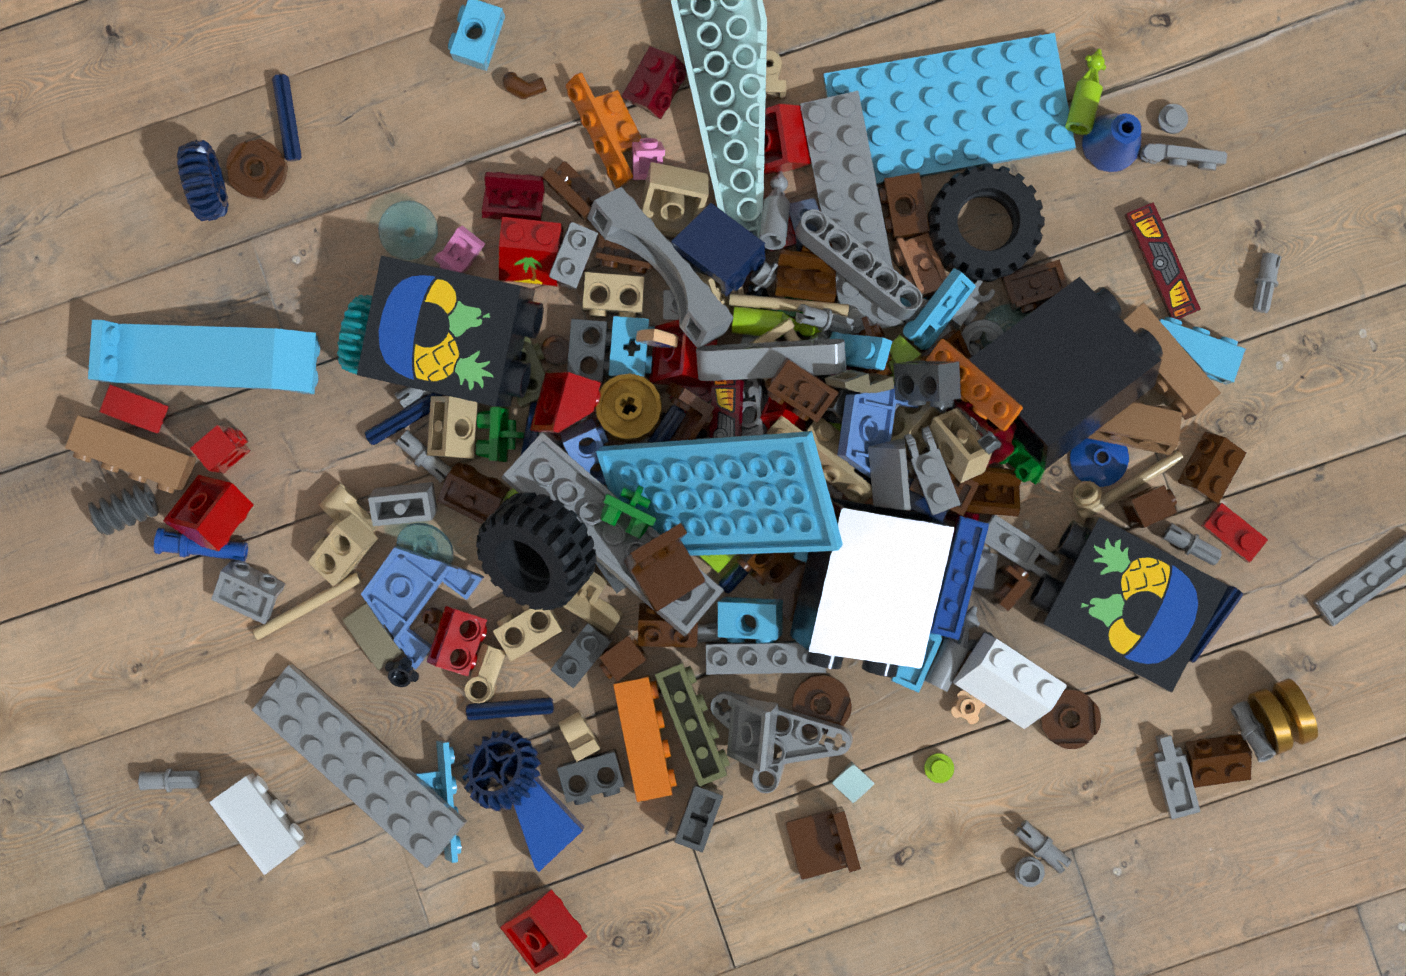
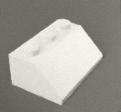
[952,633,1067,729]
[209,773,306,875]

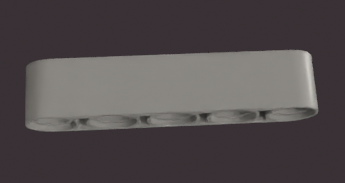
[795,209,922,320]
[696,339,846,381]

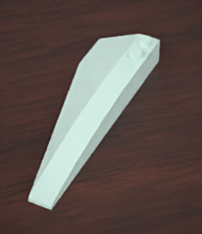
[671,0,767,238]

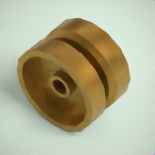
[596,373,663,444]
[1248,678,1318,755]

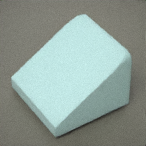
[832,761,875,803]

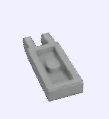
[1138,143,1227,171]
[904,427,961,515]
[984,514,1061,578]

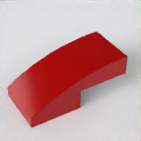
[99,384,169,434]

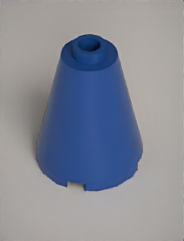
[1082,113,1141,173]

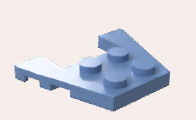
[837,385,918,479]
[361,546,484,670]

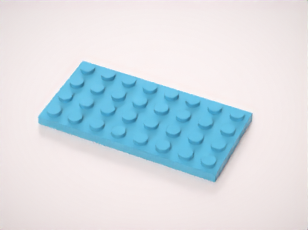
[823,33,1076,185]
[596,431,843,556]

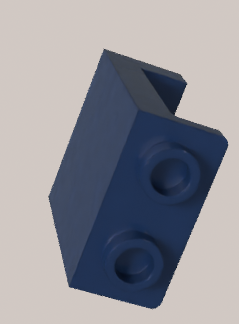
[671,203,766,296]

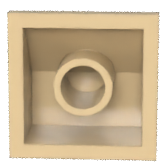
[640,162,709,237]

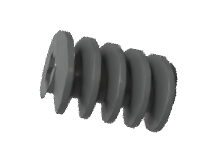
[88,483,159,535]

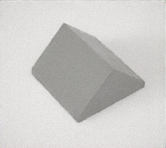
[868,438,911,510]
[727,697,778,772]

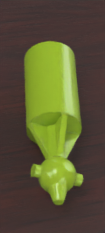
[1065,49,1106,135]
[732,306,822,338]

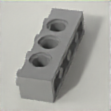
[706,641,826,675]

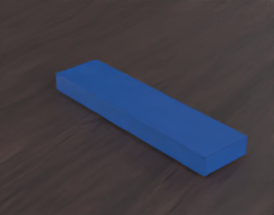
[930,516,989,640]

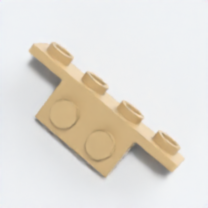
[767,416,873,503]
[563,572,623,635]

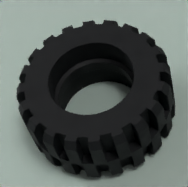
[927,164,1045,282]
[476,492,596,611]

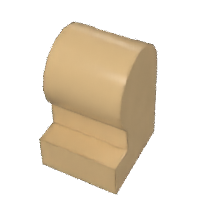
[766,51,786,99]
[558,711,602,762]

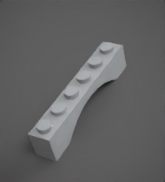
[587,187,734,349]

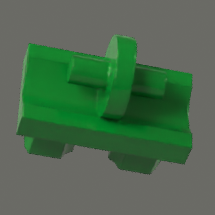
[476,407,525,462]
[999,437,1045,485]
[600,485,657,539]

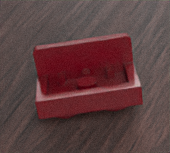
[621,46,687,119]
[482,172,545,221]

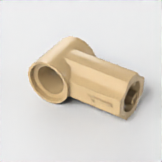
[319,483,379,533]
[465,643,506,703]

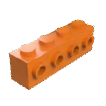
[613,675,677,802]

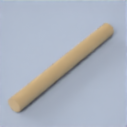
[729,293,849,316]
[1077,450,1184,521]
[253,572,362,640]

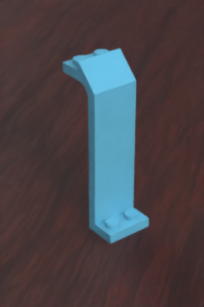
[88,320,320,394]

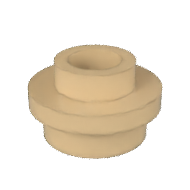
[1072,481,1103,509]

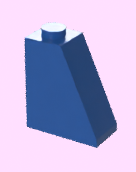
[513,777,584,872]

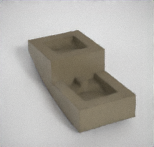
[825,370,894,393]
[342,602,403,670]

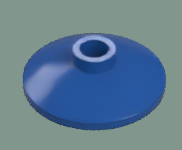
[1070,438,1129,487]

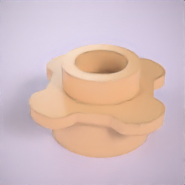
[951,690,985,724]

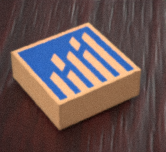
[636,329,678,348]

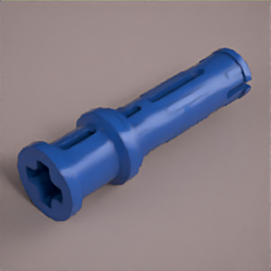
[154,528,248,562]

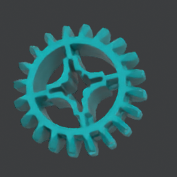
[337,295,373,375]

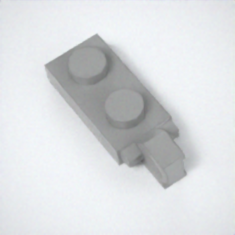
[1154,733,1200,820]

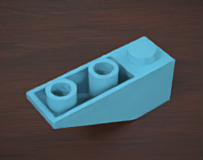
[1159,317,1246,385]

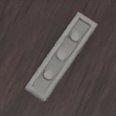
[1313,534,1406,626]

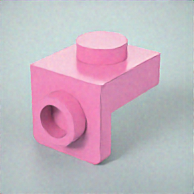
[632,138,665,180]
[434,225,485,273]

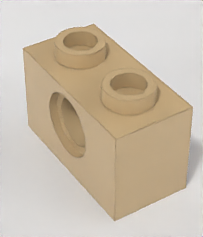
[427,396,477,459]
[930,408,992,483]

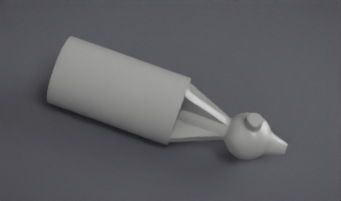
[759,171,790,250]
[925,606,980,692]

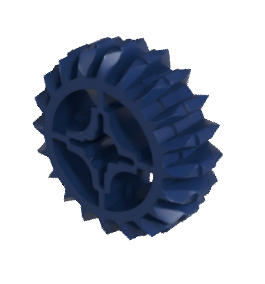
[177,140,229,221]
[462,729,542,812]

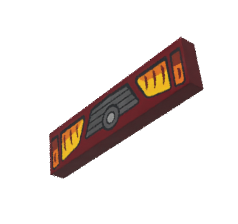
[1125,202,1201,319]
[709,379,744,439]

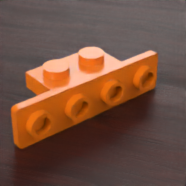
[566,72,642,189]
[926,339,1023,431]

